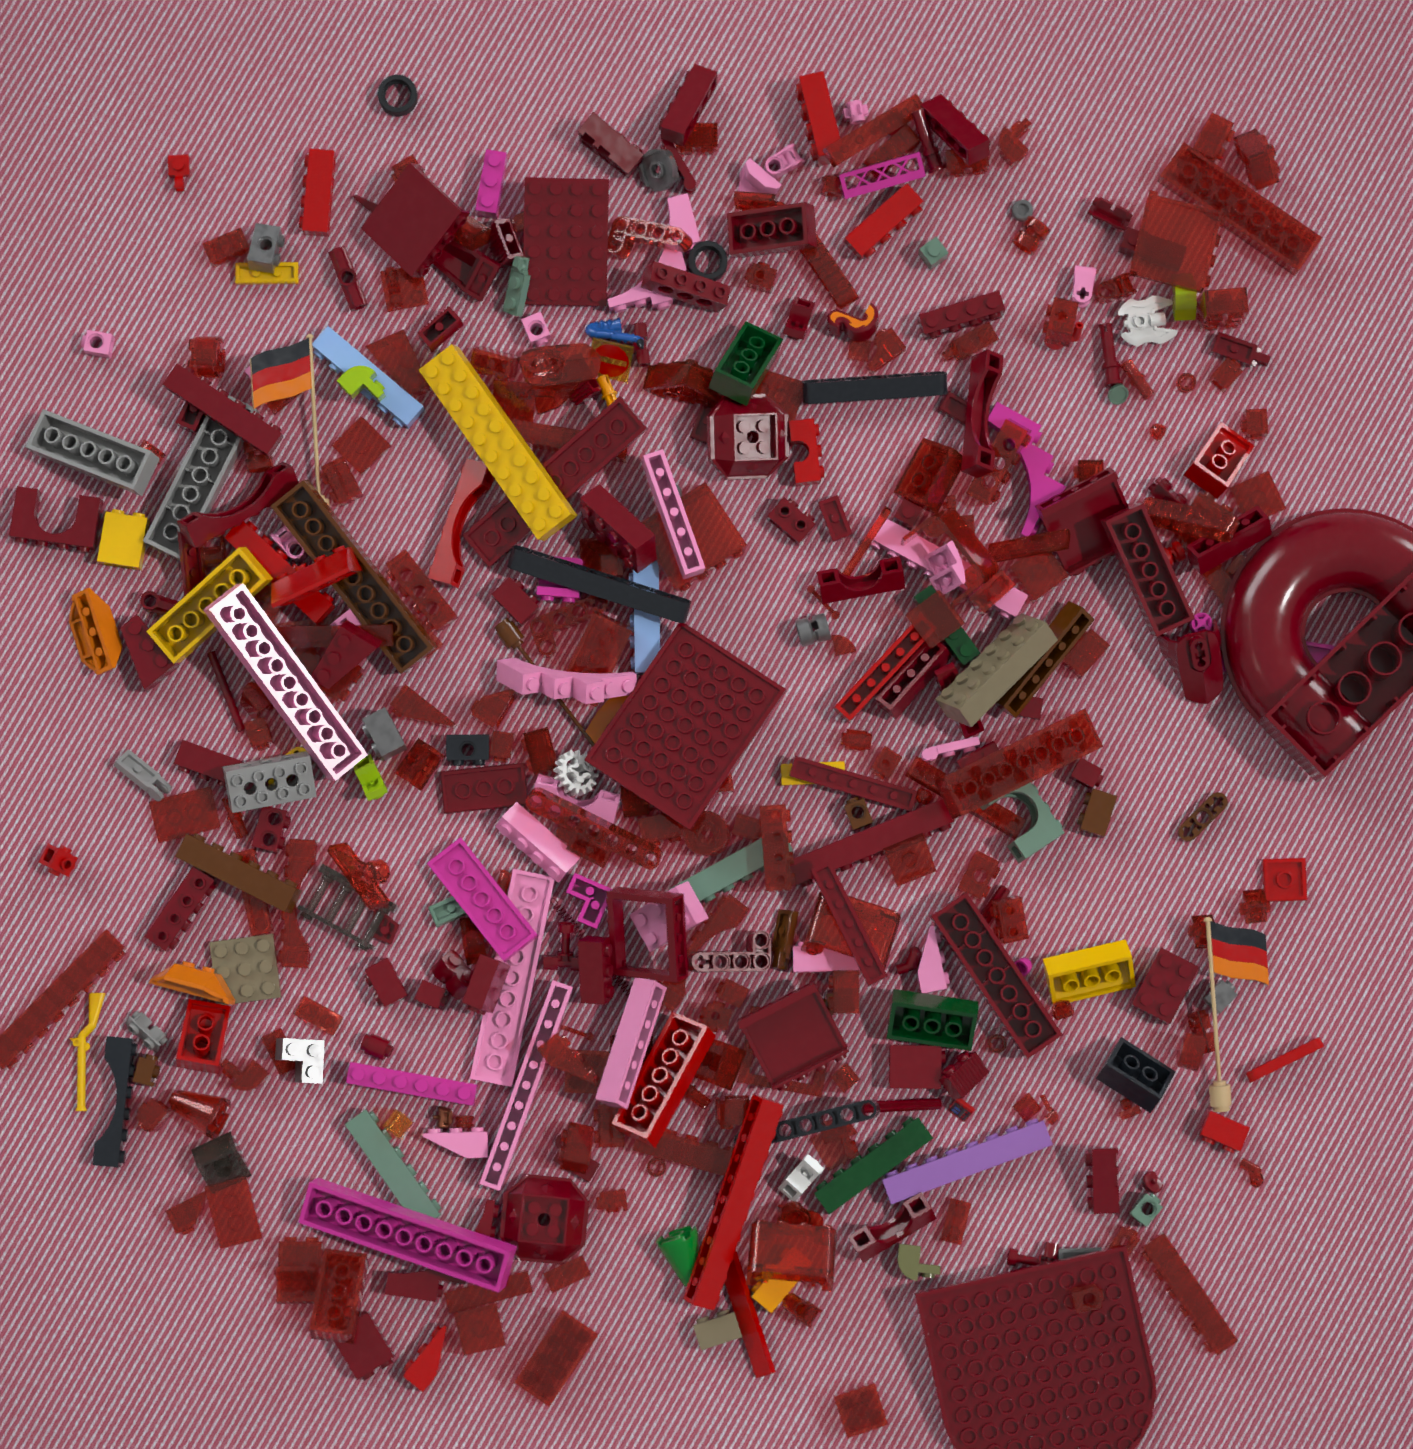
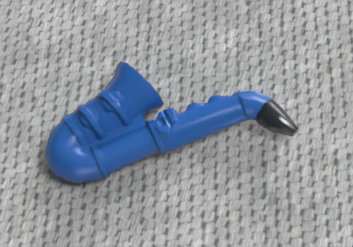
[585,317,645,349]

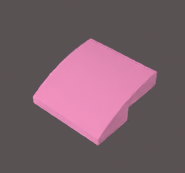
[924,541,965,597]

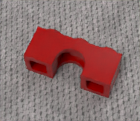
[789,418,824,487]

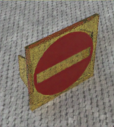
[588,337,634,383]

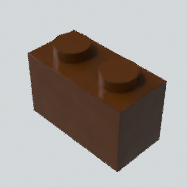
[1077,788,1118,838]

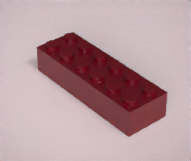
[1100,502,1195,637]

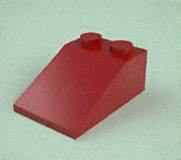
[1183,422,1255,500]
[176,999,231,1074]

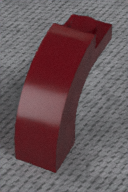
[934,662,984,739]

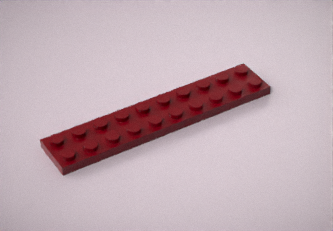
[462,396,648,568]

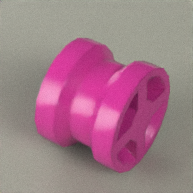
[1189,612,1212,633]

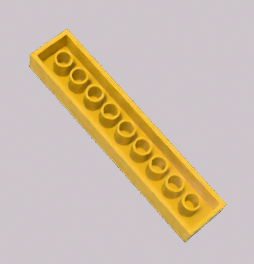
[419,344,578,541]

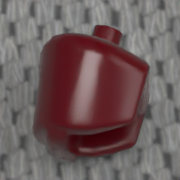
[1141,1171,1163,1194]

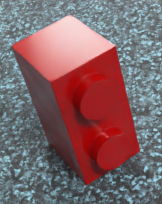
[1198,1111,1250,1154]

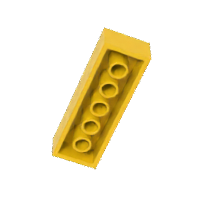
[146,547,273,664]

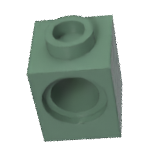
[1128,1193,1163,1227]

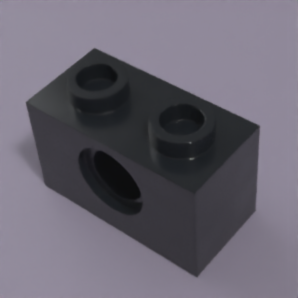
[446,734,490,766]

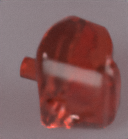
[1052,1000,1075,1020]

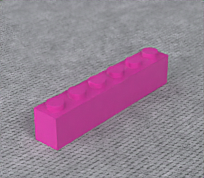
[346,1062,478,1106]

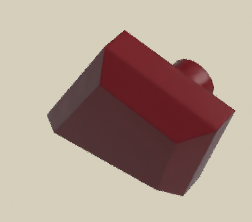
[372,905,399,945]

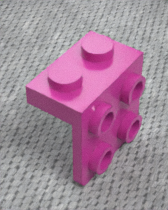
[536,556,583,603]

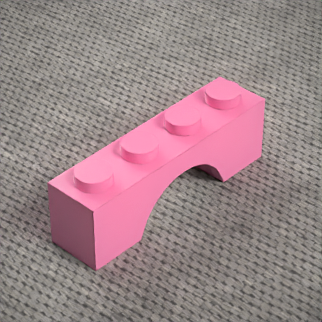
[530,774,621,826]

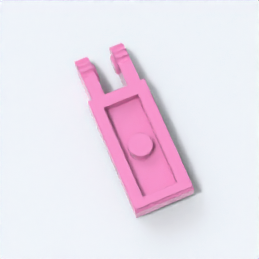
[921,736,980,762]

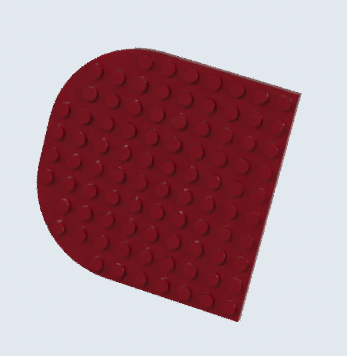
[914,1245,1156,1449]

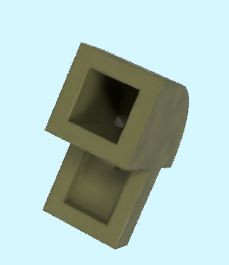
[897,1244,941,1281]

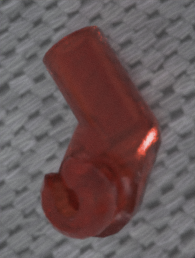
[1238,1158,1264,1188]

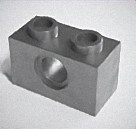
[247,223,285,273]

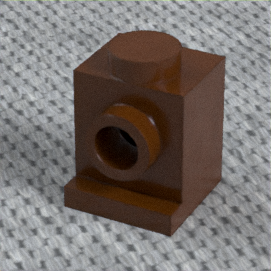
[133,1054,161,1087]

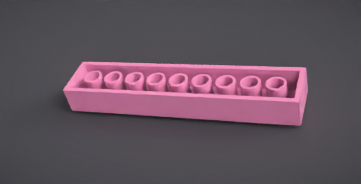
[203,584,368,781]

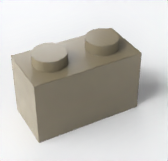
[693,1309,742,1350]

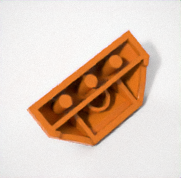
[69,588,123,675]
[149,961,236,1005]

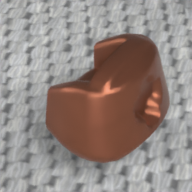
[433,1106,453,1129]

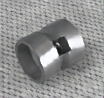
[795,613,831,647]

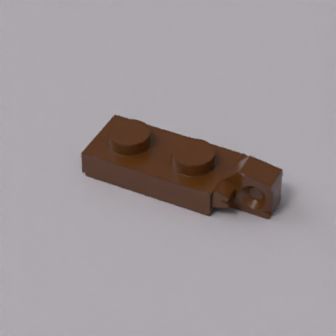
[771,909,799,970]

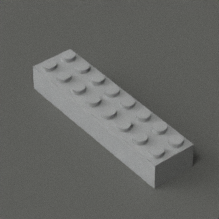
[143,396,259,561]

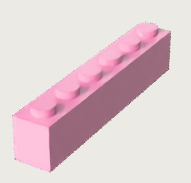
[641,449,705,580]
[595,978,667,1109]

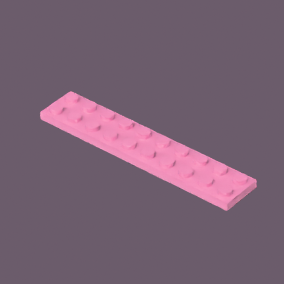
[470,869,555,1087]

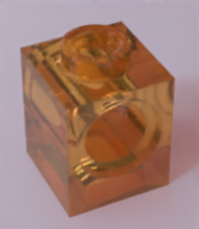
[383,1109,414,1139]

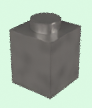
[1203,980,1238,1014]

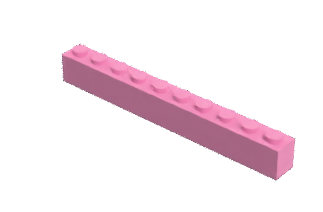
[479,980,574,1191]

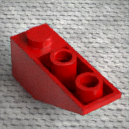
[403,1324,448,1392]

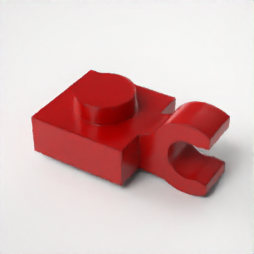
[168,154,190,192]

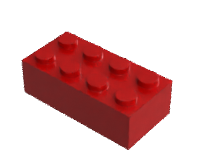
[795,71,843,167]

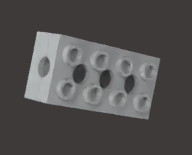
[223,751,317,813]

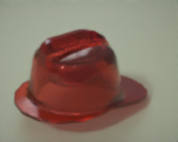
[775,1201,824,1236]

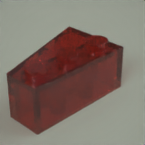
[365,329,431,398]

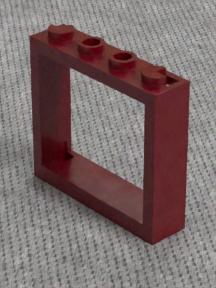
[606,887,688,982]

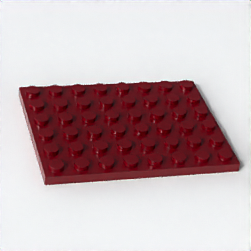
[584,623,787,831]

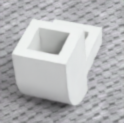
[778,1154,824,1202]

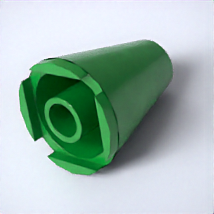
[656,1226,700,1286]

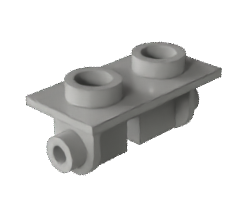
[126,1010,168,1053]

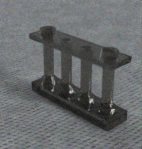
[297,864,399,952]

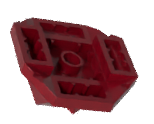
[707,394,789,480]
[499,1174,590,1265]

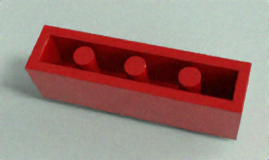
[299,148,336,237]
[844,183,924,261]

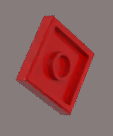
[1262,858,1307,902]

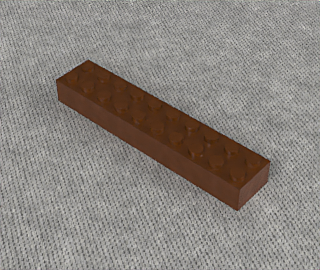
[271,480,438,674]

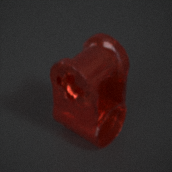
[1094,272,1137,304]
[782,1293,823,1329]

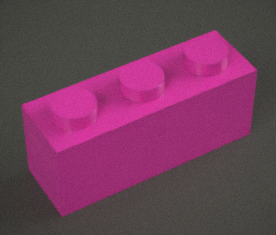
[475,149,508,219]

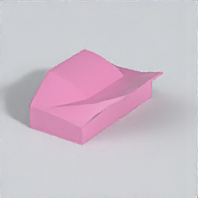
[737,158,782,205]

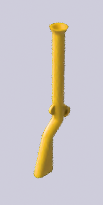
[69,993,106,1111]

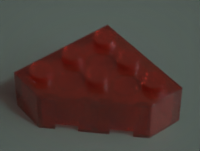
[643,359,722,409]

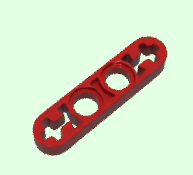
[1245,1036,1324,1083]

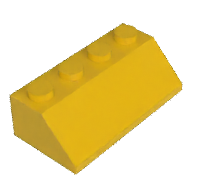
[1043,939,1136,1006]

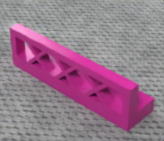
[838,152,926,199]

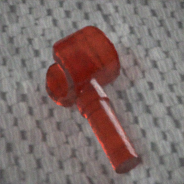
[1040,1094,1058,1125]

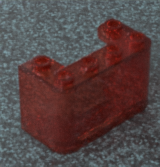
[746,1219,837,1292]

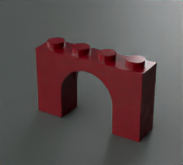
[9,486,104,553]

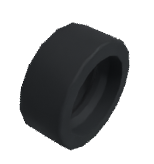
[377,74,418,117]
[688,241,728,281]

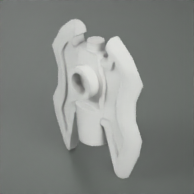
[1118,295,1178,347]

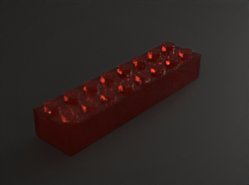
[1157,142,1322,276]
[934,708,1103,819]

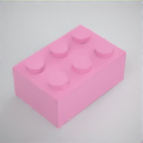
[629,881,709,952]

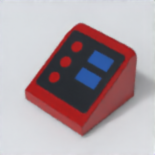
[948,1099,975,1122]

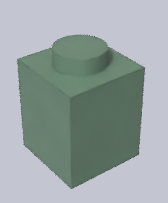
[918,237,949,271]

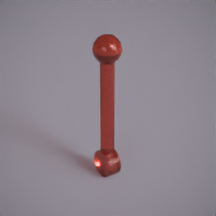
[807,585,840,620]
[560,1025,594,1040]

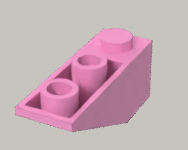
[916,926,950,994]
[423,1127,489,1158]

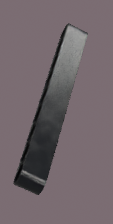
[507,545,691,623]

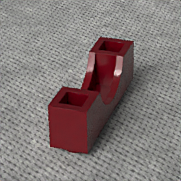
[816,556,905,604]
[848,1192,937,1263]

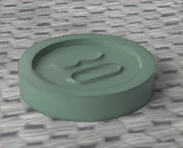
[1108,384,1129,405]

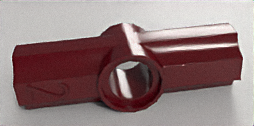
[328,246,368,312]

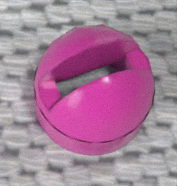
[1014,957,1032,976]

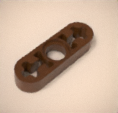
[1177,792,1228,842]

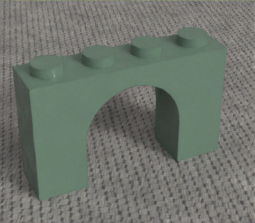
[971,762,1065,863]

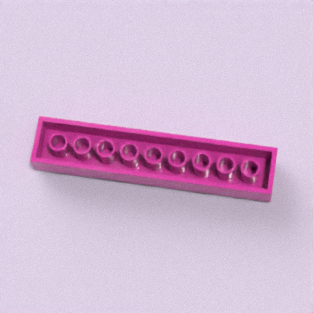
[298,1177,517,1293]

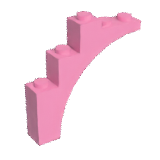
[607,193,701,313]
[496,658,637,704]

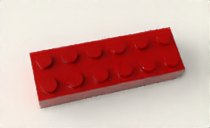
[611,1012,716,1148]

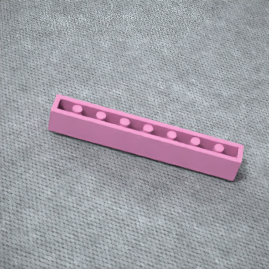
[866,515,1028,620]

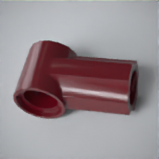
[140,591,179,616]

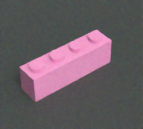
[495,802,580,883]
[793,941,879,973]

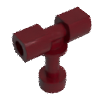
[602,322,650,367]
[543,921,579,971]
[1006,1242,1059,1266]

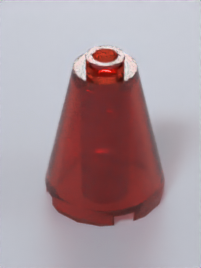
[169,1089,231,1139]

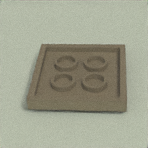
[209,934,282,1005]

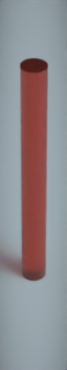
[842,506,892,576]

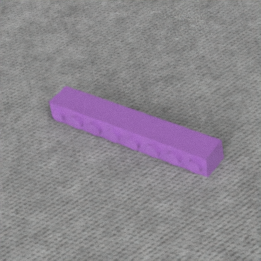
[882,1118,1053,1204]

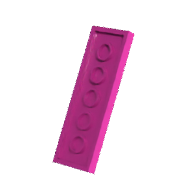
[427,837,538,963]

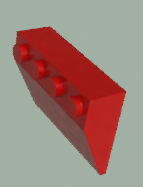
[271,545,362,608]

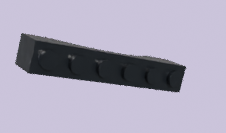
[92,1036,138,1168]

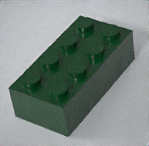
[709,321,783,406]
[886,989,979,1051]

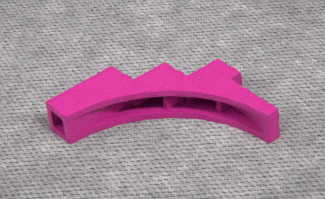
[988,402,1066,541]

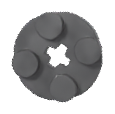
[639,149,679,192]

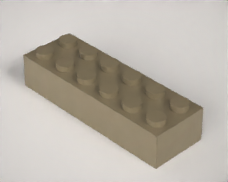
[935,613,1058,727]

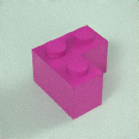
[566,873,612,930]

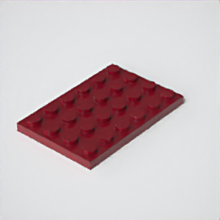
[523,177,609,306]

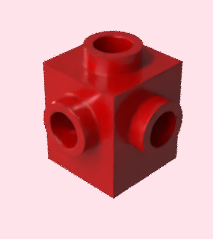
[39,843,78,877]

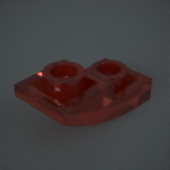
[293,996,344,1036]

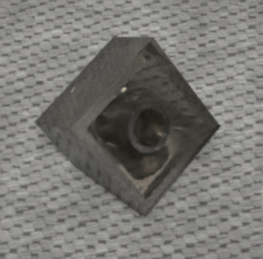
[191,1131,252,1194]

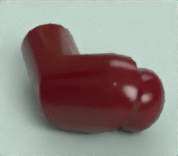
[896,947,922,975]

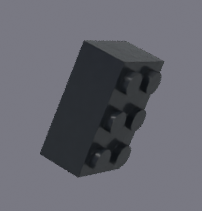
[1096,1037,1176,1113]

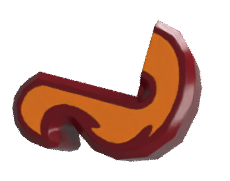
[827,303,879,341]

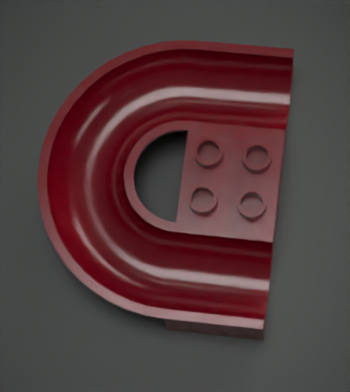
[1220,508,1413,783]

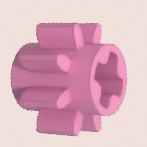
[842,100,869,125]

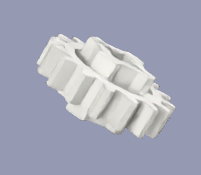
[553,750,598,796]

